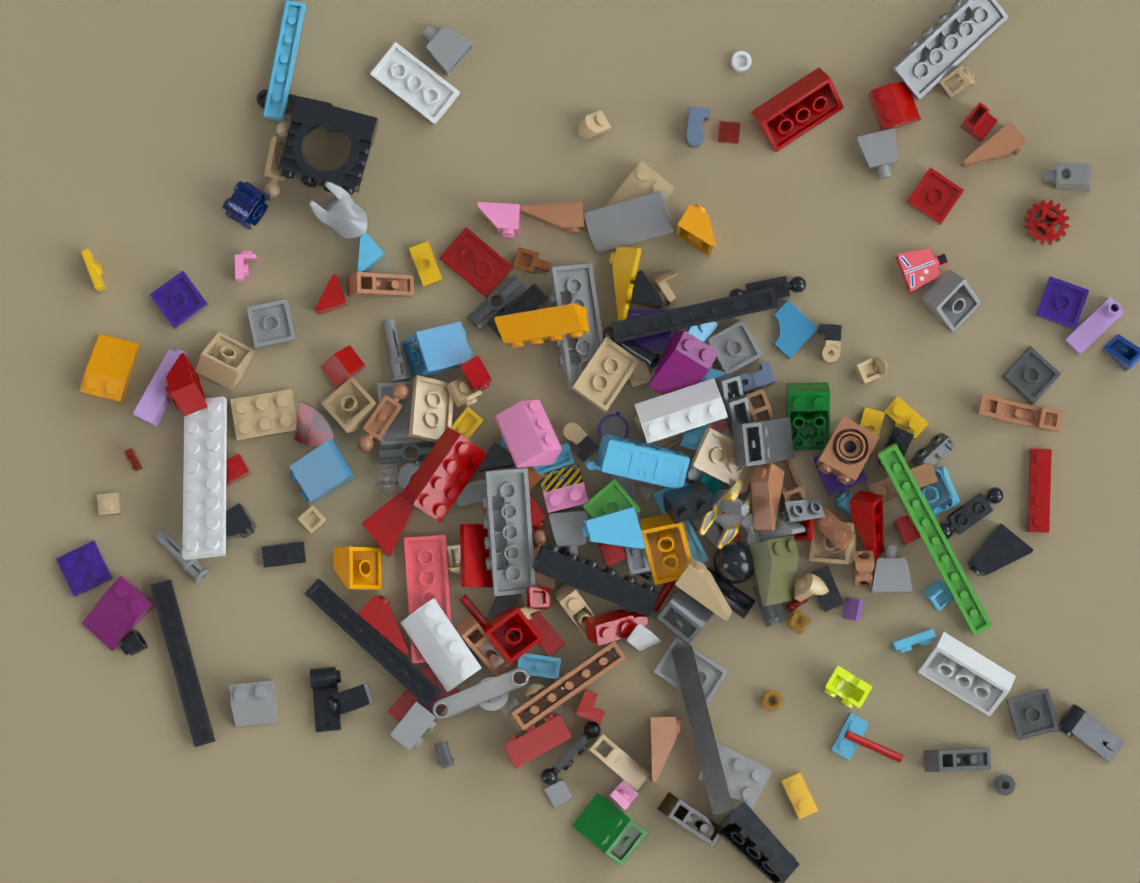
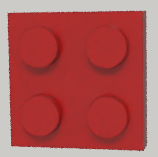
[907,167,964,225]

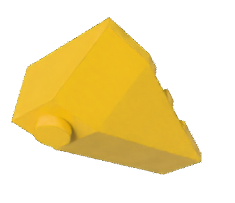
[609,247,642,321]

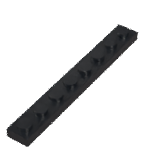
[611,287,778,343]
[304,578,442,707]
[150,579,216,747]
[671,645,733,815]

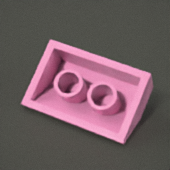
[495,400,562,468]

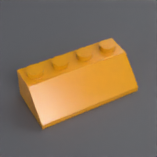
[494,303,589,348]

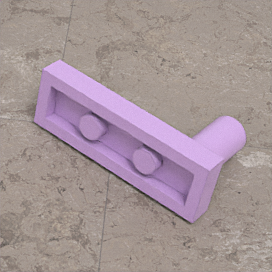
[1064,297,1125,355]

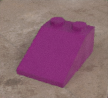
[647,330,719,395]
[82,576,155,651]

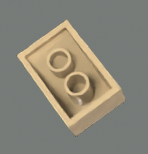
[605,161,673,207]

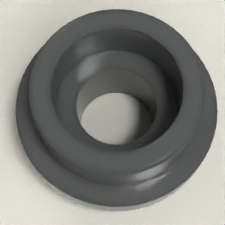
[994,774,1015,796]

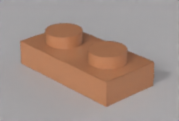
[813,507,857,551]

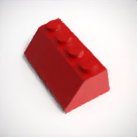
[751,67,844,152]

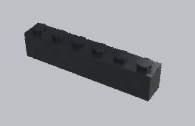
[532,543,659,617]

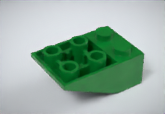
[786,382,830,450]
[572,792,648,866]

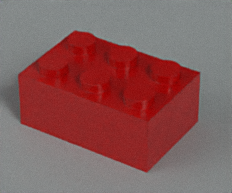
[504,713,572,769]

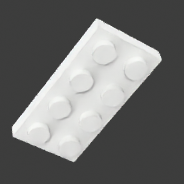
[370,42,460,125]

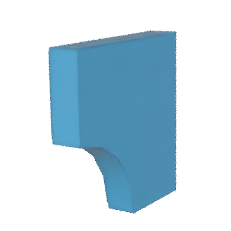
[774,300,818,359]

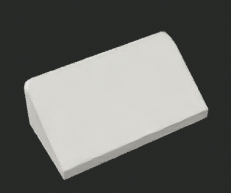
[627,624,661,651]

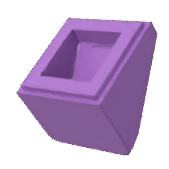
[842,598,864,621]

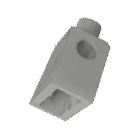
[422,25,473,76]
[855,128,898,180]
[1044,163,1091,192]
[549,511,589,558]
[870,546,912,593]

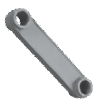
[432,668,529,719]

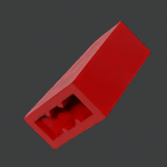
[361,492,415,557]

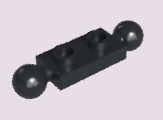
[729,276,806,300]
[940,487,1004,539]
[541,721,601,785]

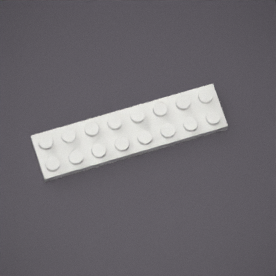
[182,396,227,560]

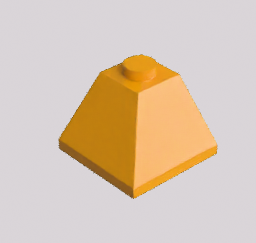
[333,547,382,590]

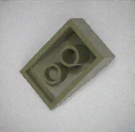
[748,535,799,607]

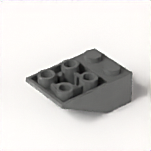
[732,417,794,467]
[656,589,714,645]

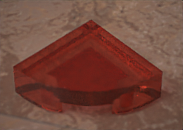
[124,448,143,471]

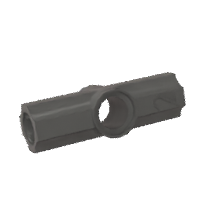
[468,275,526,330]
[379,442,436,464]

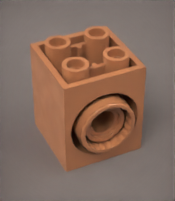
[815,416,880,485]

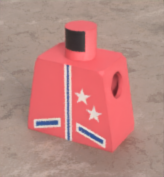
[895,248,948,294]

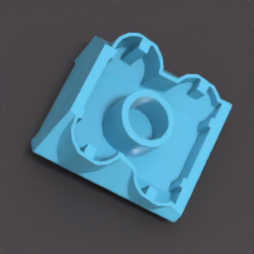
[920,466,961,515]

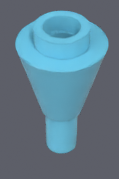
[834,491,853,516]

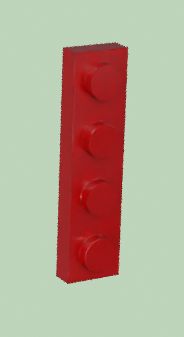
[1027,448,1052,533]

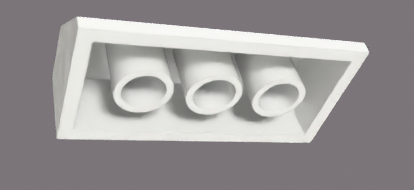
[634,378,728,444]
[400,598,482,692]
[918,632,1016,717]

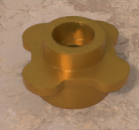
[786,609,811,634]

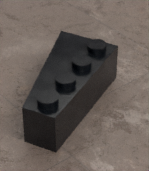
[715,801,799,883]

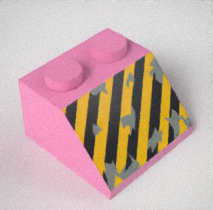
[478,202,520,239]
[540,464,588,515]

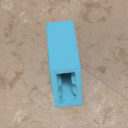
[581,506,646,549]

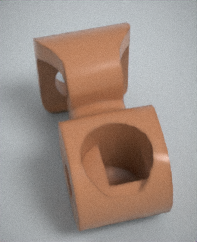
[853,551,874,587]

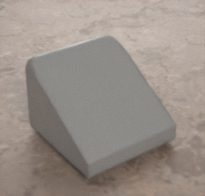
[544,779,573,808]

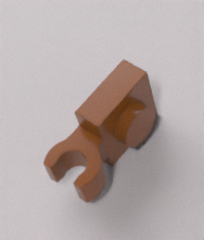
[513,247,552,274]

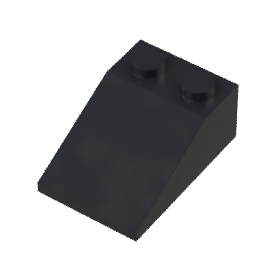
[226,503,257,539]

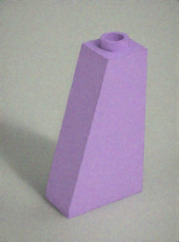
[133,348,191,427]

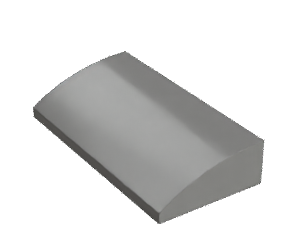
[583,191,675,254]

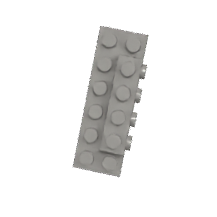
[892,0,1009,100]
[548,263,603,391]
[481,467,536,596]

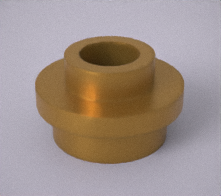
[761,690,783,711]

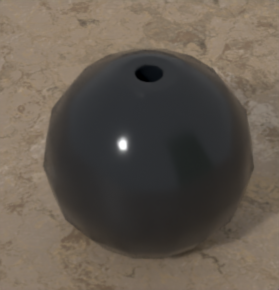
[714,541,755,584]

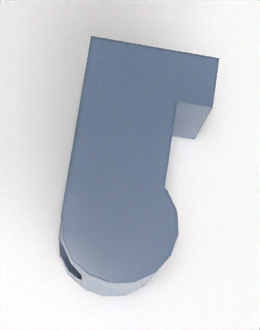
[686,107,710,148]
[740,361,776,393]

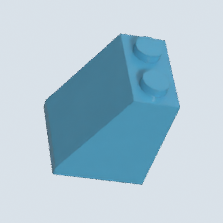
[402,321,473,379]
[289,439,355,504]

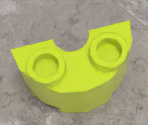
[824,665,873,709]

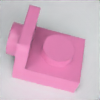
[235,251,257,282]
[609,780,638,810]

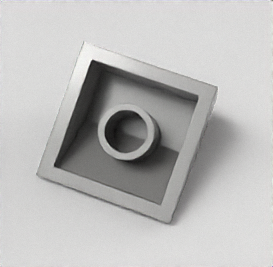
[921,269,982,333]
[229,680,278,727]

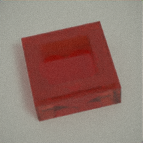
[718,121,740,144]

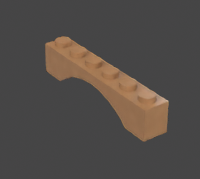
[745,388,807,502]

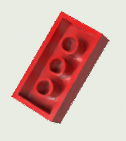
[400,426,487,523]

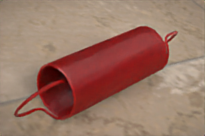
[783,598,809,614]

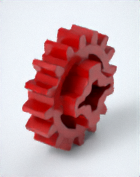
[1024,200,1070,245]

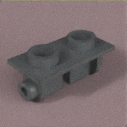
[911,432,954,466]
[780,497,825,523]
[753,586,786,627]

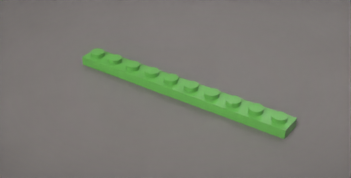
[876,443,992,636]

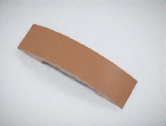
[978,394,1063,432]

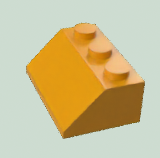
[675,204,715,257]

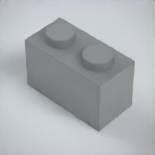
[390,702,437,751]

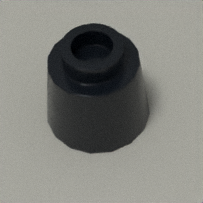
[120,629,148,656]

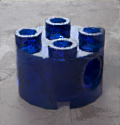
[223,181,270,230]

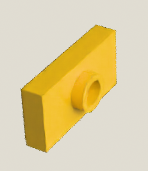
[409,241,443,287]
[81,249,106,292]
[860,407,885,453]

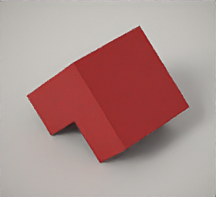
[961,102,998,143]
[321,345,365,387]
[893,515,921,545]
[576,690,605,724]

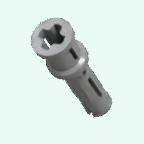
[383,319,411,382]
[155,529,210,584]

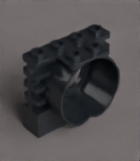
[278,97,379,195]

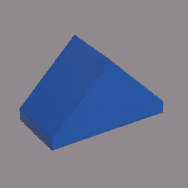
[1103,334,1140,371]

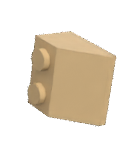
[195,332,255,390]

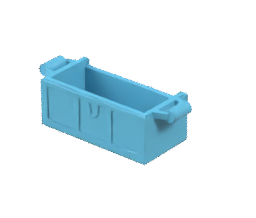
[585,433,690,489]

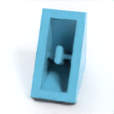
[357,232,385,272]

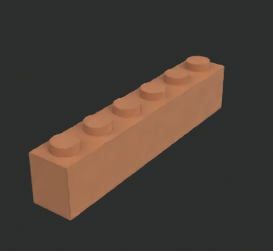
[508,641,626,731]

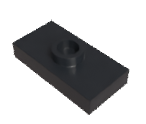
[262,542,306,568]
[810,566,844,612]

